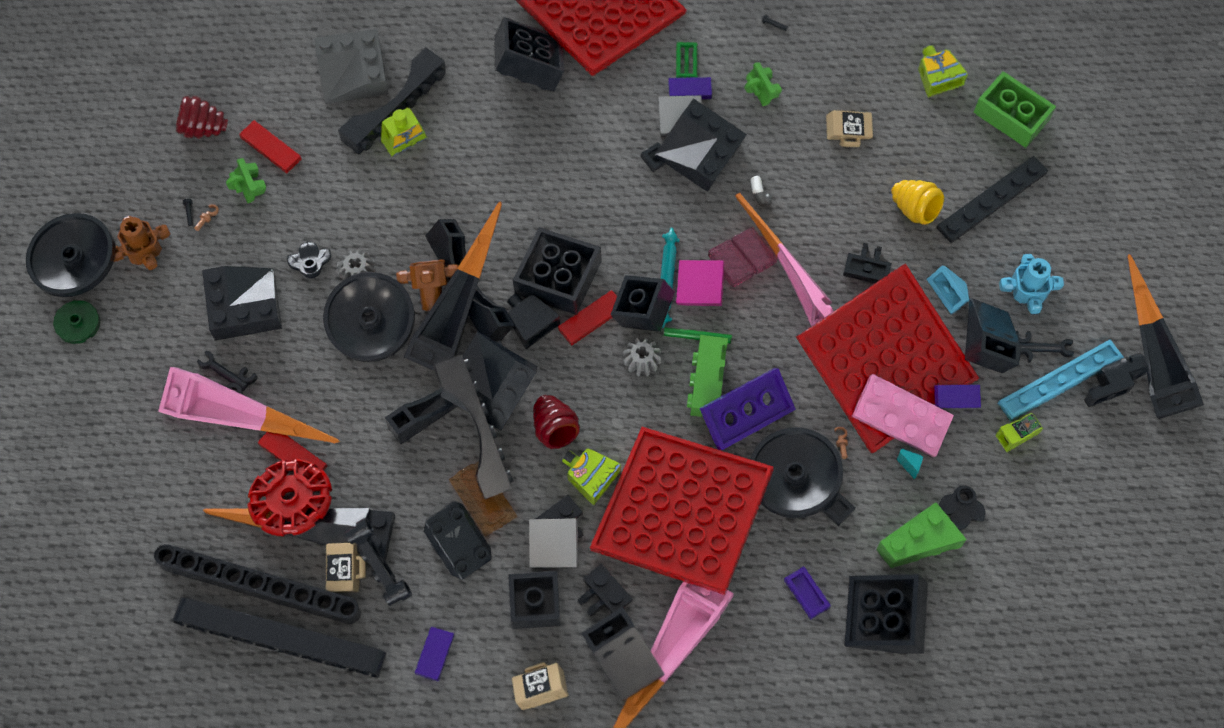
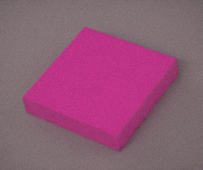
[676,260,725,306]

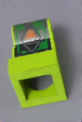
[995,413,1044,452]

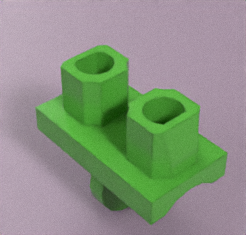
[744,62,782,106]
[226,158,266,203]

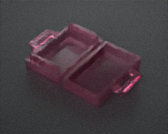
[708,227,778,287]

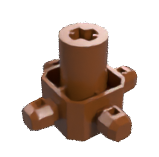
[114,216,171,270]
[396,260,459,311]

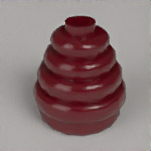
[175,96,228,139]
[533,395,580,449]

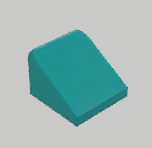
[897,449,923,479]

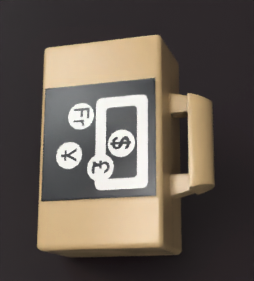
[826,110,873,147]
[326,543,366,593]
[512,662,568,710]

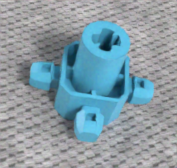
[999,254,1064,314]

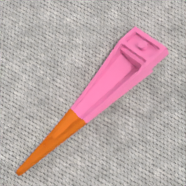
[735,193,833,326]
[158,367,340,443]
[613,581,733,728]

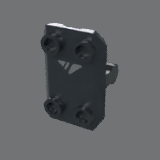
[424,501,492,580]

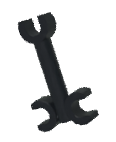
[1016,331,1074,363]
[197,351,257,395]

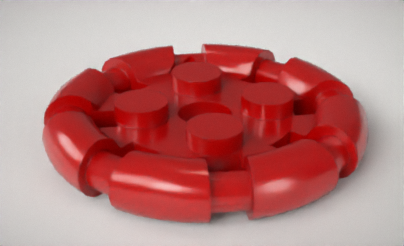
[247,459,332,537]

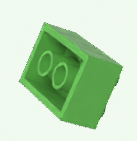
[973,71,1056,148]

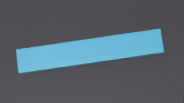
[998,339,1124,421]

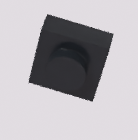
[640,142,666,172]
[822,493,856,527]

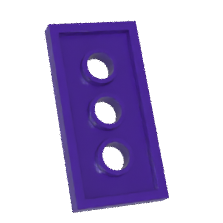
[699,368,796,450]

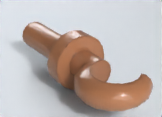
[194,204,219,231]
[834,427,848,459]

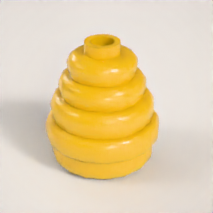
[891,180,944,224]

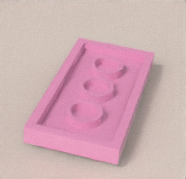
[852,374,954,457]

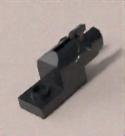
[1084,352,1149,407]

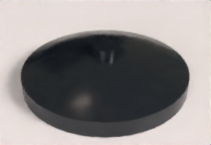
[26,213,116,297]
[323,272,415,362]
[750,427,843,518]

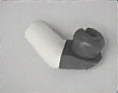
[751,176,772,207]

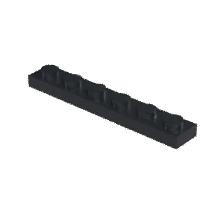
[937,156,1048,243]

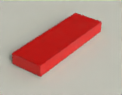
[239,120,302,174]
[558,290,617,346]
[258,432,327,480]

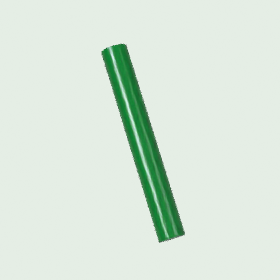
[664,327,732,344]

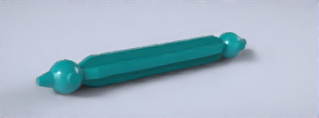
[660,228,680,328]

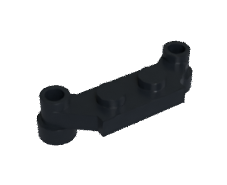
[345,518,412,606]

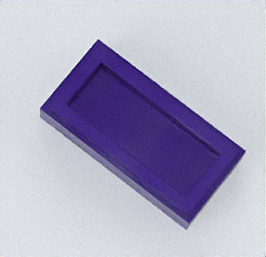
[668,77,712,99]
[934,385,981,409]
[784,566,831,620]
[415,627,455,681]

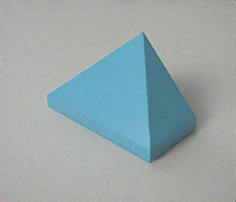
[927,265,969,314]

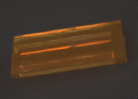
[449,461,518,537]

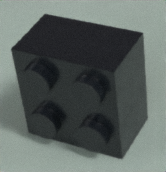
[610,275,675,332]
[508,571,560,629]

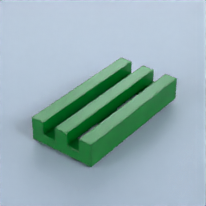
[676,42,697,78]

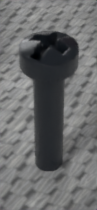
[762,14,788,31]
[183,199,193,226]

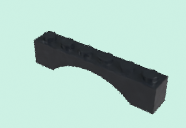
[338,47,446,155]
[425,219,515,342]
[385,341,503,445]
[433,355,513,499]

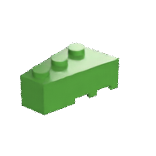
[687,335,728,417]
[876,502,967,568]

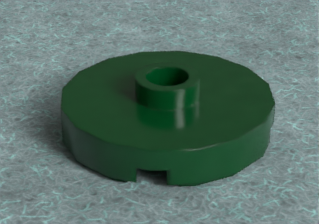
[53,300,100,344]

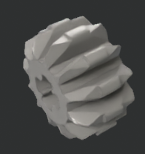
[337,248,375,280]
[623,337,661,377]

